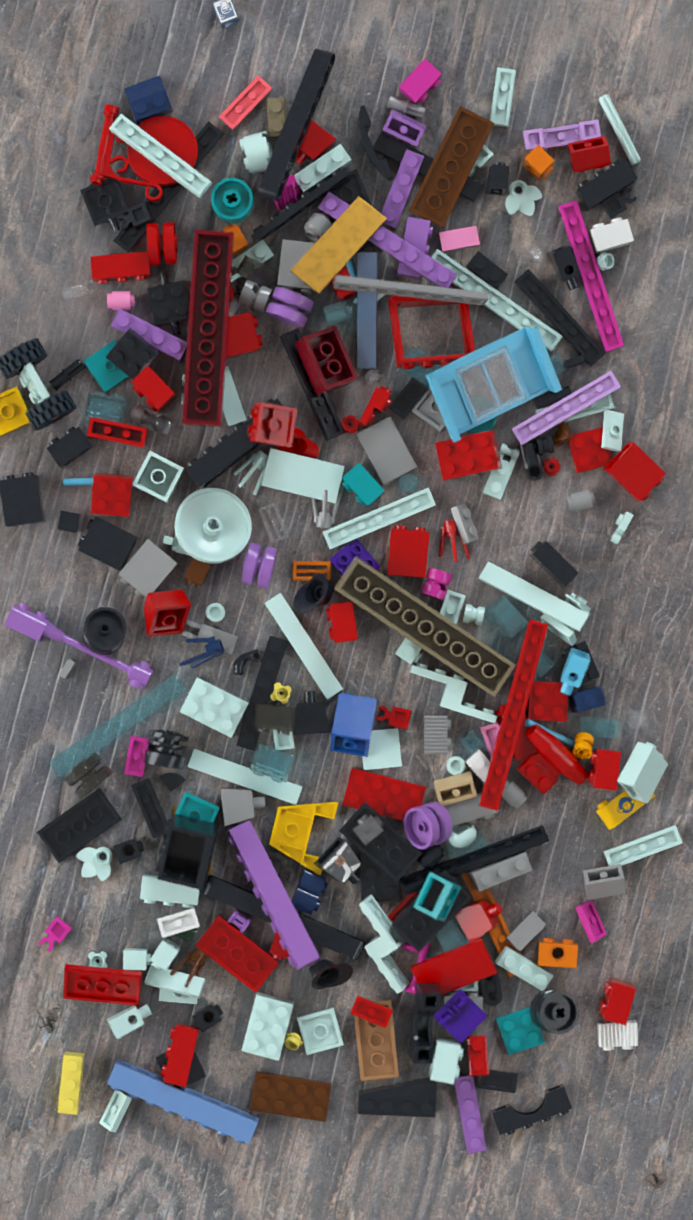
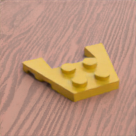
[269,802,338,876]

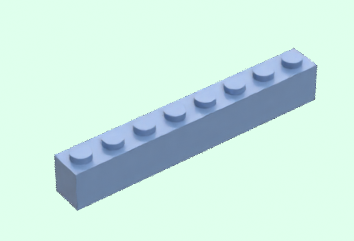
[107,1058,259,1144]

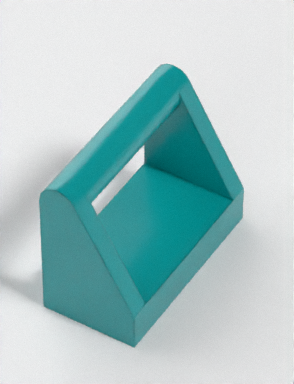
[413,872,461,922]

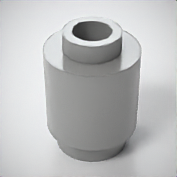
[566,489,596,513]
[502,780,527,809]

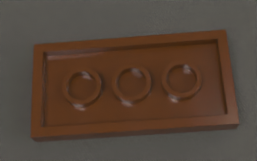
[250,1071,332,1122]

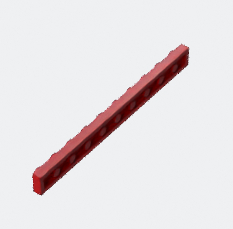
[478,619,549,811]

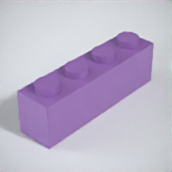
[111,309,187,362]

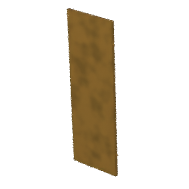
[290,196,387,294]

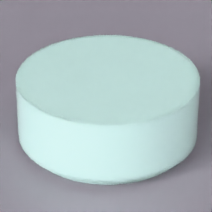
[206,603,225,622]
[446,756,466,775]

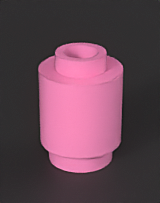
[107,291,135,311]

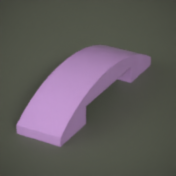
[523,119,601,151]

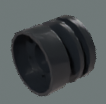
[143,729,189,770]

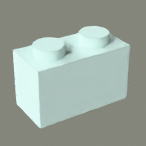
[150,937,181,971]

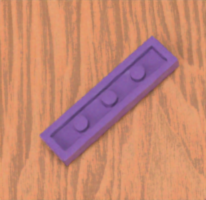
[381,149,424,228]
[454,1074,487,1154]

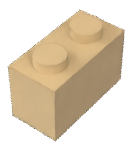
[434,771,477,806]

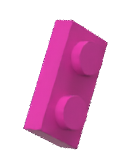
[124,736,150,777]
[575,900,607,943]

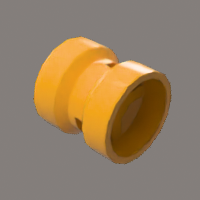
[573,732,594,759]

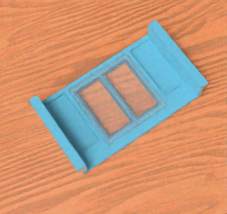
[426,326,562,442]

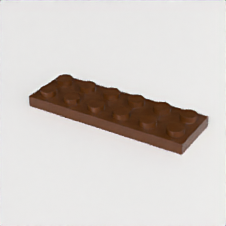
[409,106,494,228]

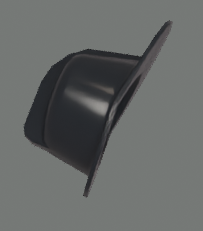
[294,574,334,613]
[309,959,353,990]

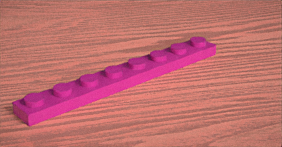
[558,200,624,352]

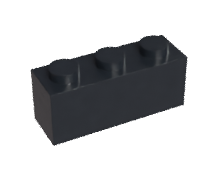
[575,159,638,212]

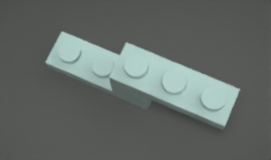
[410,663,497,723]
[359,894,410,994]

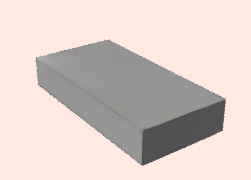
[506,911,546,952]

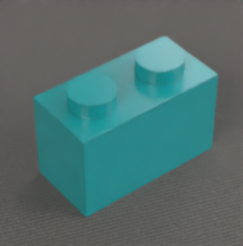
[342,463,385,507]

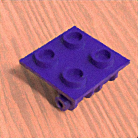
[329,539,380,575]
[433,989,488,1043]

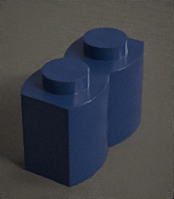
[291,869,328,914]

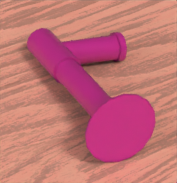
[403,941,431,994]

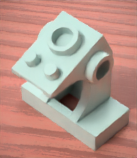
[540,593,591,646]

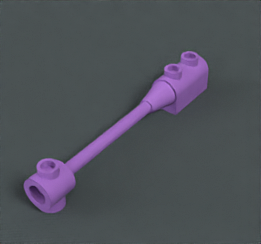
[4,602,154,690]

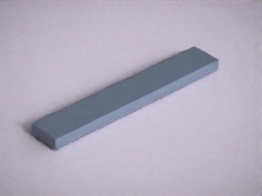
[357,252,378,369]

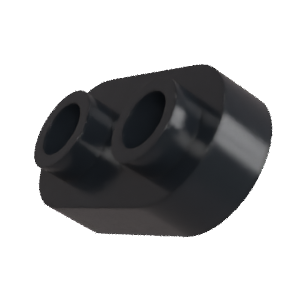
[480,973,502,1006]

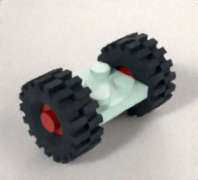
[0,338,77,431]

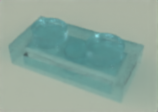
[579,716,619,739]

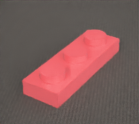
[219,75,272,131]

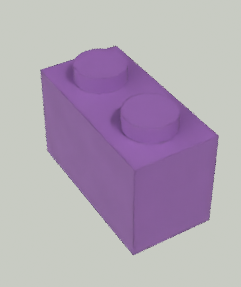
[383,109,426,146]

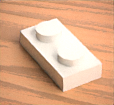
[157,908,200,938]

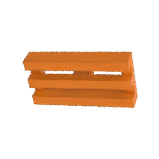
[293,561,331,581]

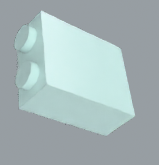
[617,742,668,804]

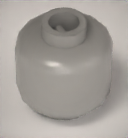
[304,212,332,242]

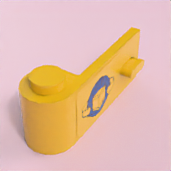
[596,790,655,830]

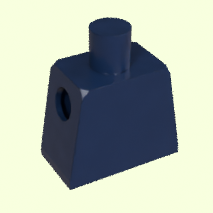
[568,685,607,713]

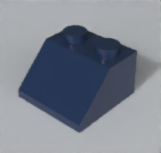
[124,76,173,125]

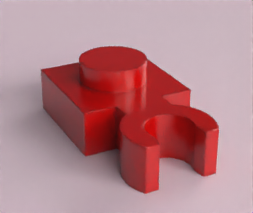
[376,706,412,730]

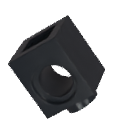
[113,837,144,864]
[192,1002,224,1033]

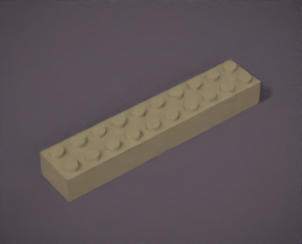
[333,557,516,697]

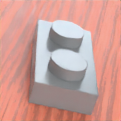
[451,503,478,544]

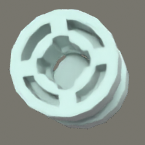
[463,604,485,626]

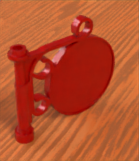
[90,104,198,202]

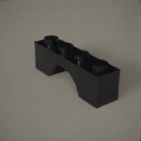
[408,983,441,1064]
[491,1084,572,1136]

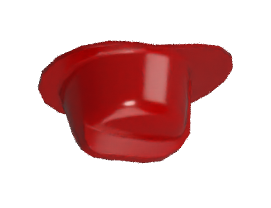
[276,428,319,459]

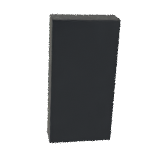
[477,1069,518,1093]

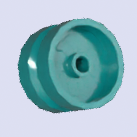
[211,178,254,224]

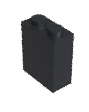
[0,472,45,527]
[78,516,138,571]
[530,541,579,588]

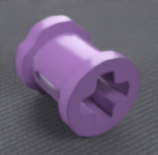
[227,908,252,933]

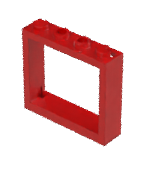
[388,295,475,370]

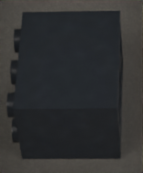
[155,814,219,890]

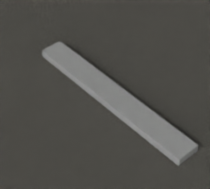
[333,275,489,305]

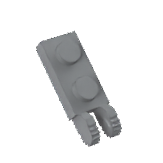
[182,620,238,655]

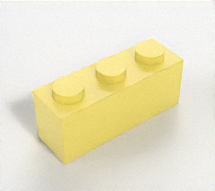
[58,1052,85,1115]

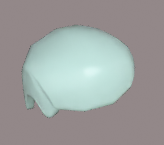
[448,825,477,848]

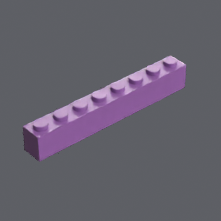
[227,820,320,971]

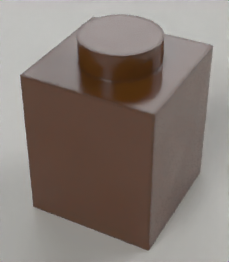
[184,558,212,587]

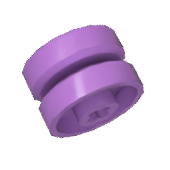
[266,287,314,328]
[241,542,277,589]
[404,802,452,849]

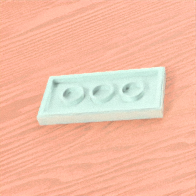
[261,448,344,504]

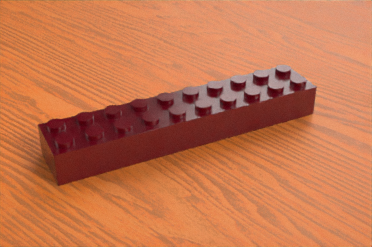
[182,230,234,428]

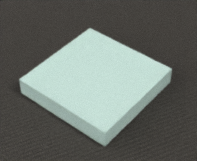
[362,728,402,770]
[297,1007,344,1055]

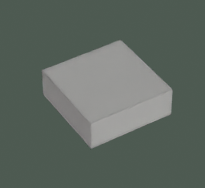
[59,659,77,679]

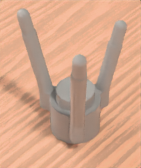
[312,486,344,528]

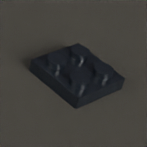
[106,328,159,379]

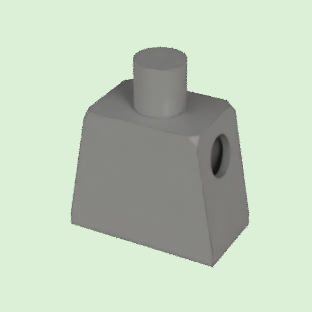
[221,788,266,826]

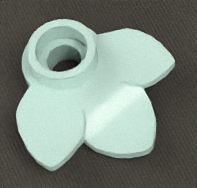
[505,180,542,216]
[76,847,113,881]

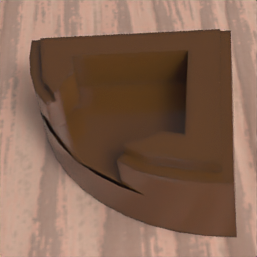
[552,421,572,448]

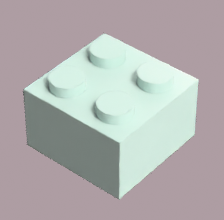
[132,451,185,503]
[429,1036,463,1084]

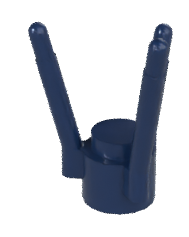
[179,636,224,668]

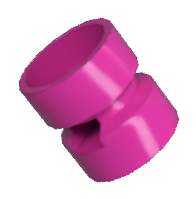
[421,567,453,600]

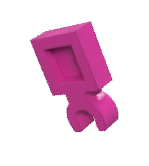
[39,916,72,952]

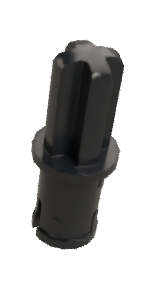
[49,359,85,391]
[534,386,572,409]

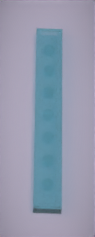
[49,674,186,777]

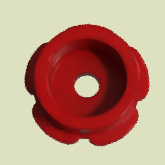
[341,415,360,434]
[542,458,561,476]

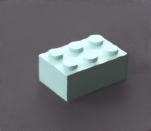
[180,677,249,738]
[242,992,294,1061]

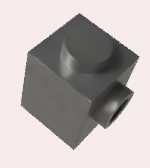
[353,814,384,845]

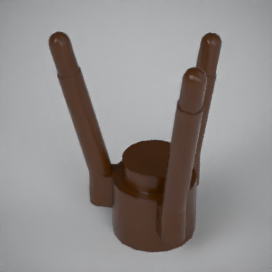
[170,949,207,988]

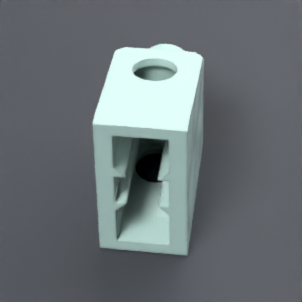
[106,1004,152,1039]

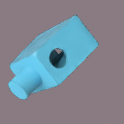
[560,647,590,695]

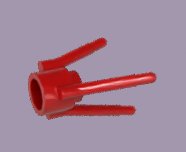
[439,520,470,562]

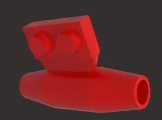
[516,724,588,795]

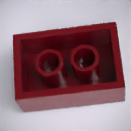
[295,326,358,396]

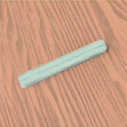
[599,94,641,165]

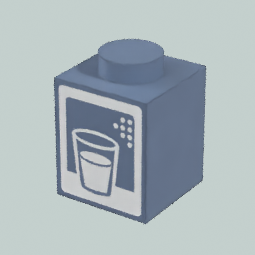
[212,0,239,29]

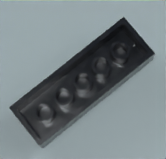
[186,398,283,489]

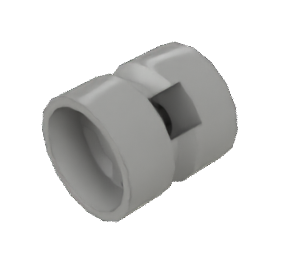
[238,279,272,312]

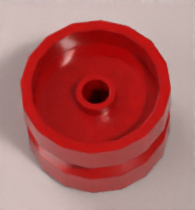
[147,222,178,266]

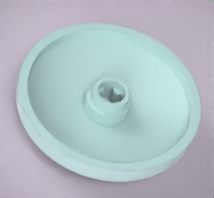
[174,488,252,564]

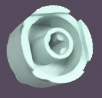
[239,131,273,174]

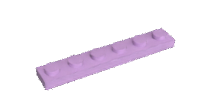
[511,371,621,445]

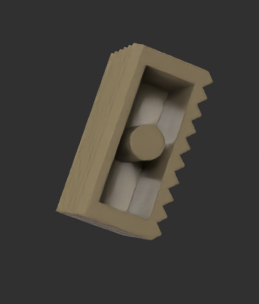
[266,97,287,141]

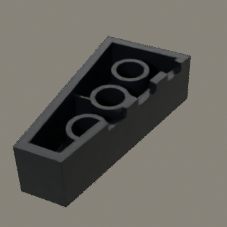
[358,1076,437,1117]

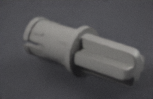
[387,96,426,118]

